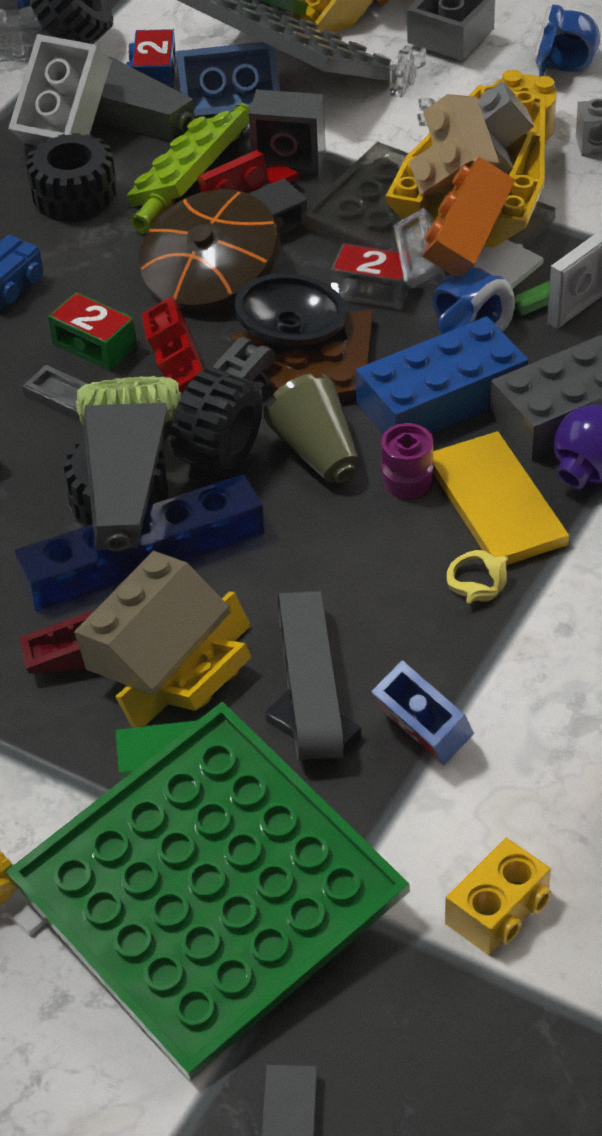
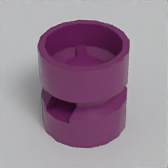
[381,423,433,499]

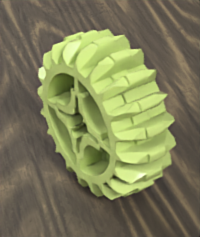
[76,376,181,425]

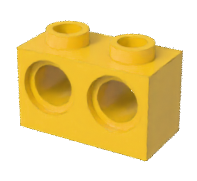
[445,837,552,956]

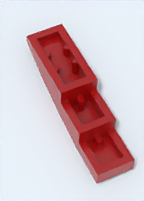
[141,295,204,396]

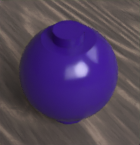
[554,405,602,489]

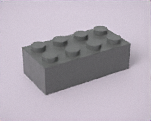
[490,335,602,461]

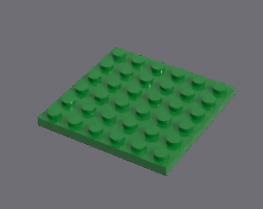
[6,701,410,1080]

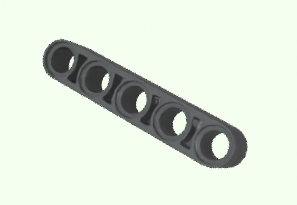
[278,590,343,761]

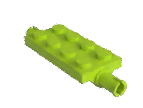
[126,103,250,234]

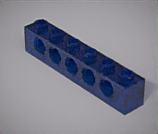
[14,474,265,611]

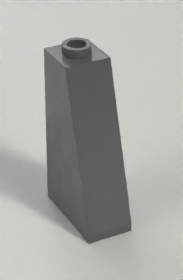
[94,56,195,142]
[83,403,167,551]

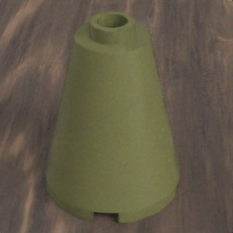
[263,373,359,483]

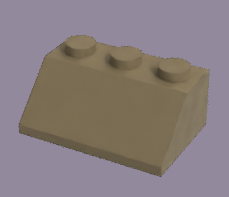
[74,551,231,696]

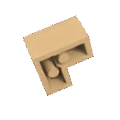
[409,94,499,196]

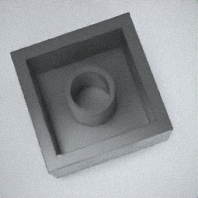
[407,0,495,61]
[249,89,326,175]

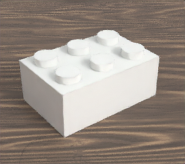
[8,34,112,145]

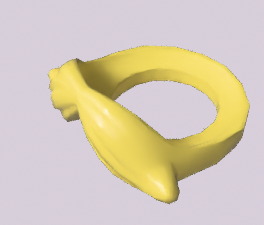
[446,550,508,604]

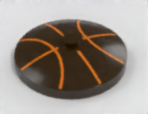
[139,189,281,314]

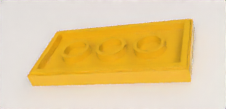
[432,431,569,565]

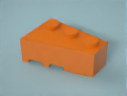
[422,156,516,276]

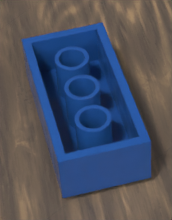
[356,316,529,434]

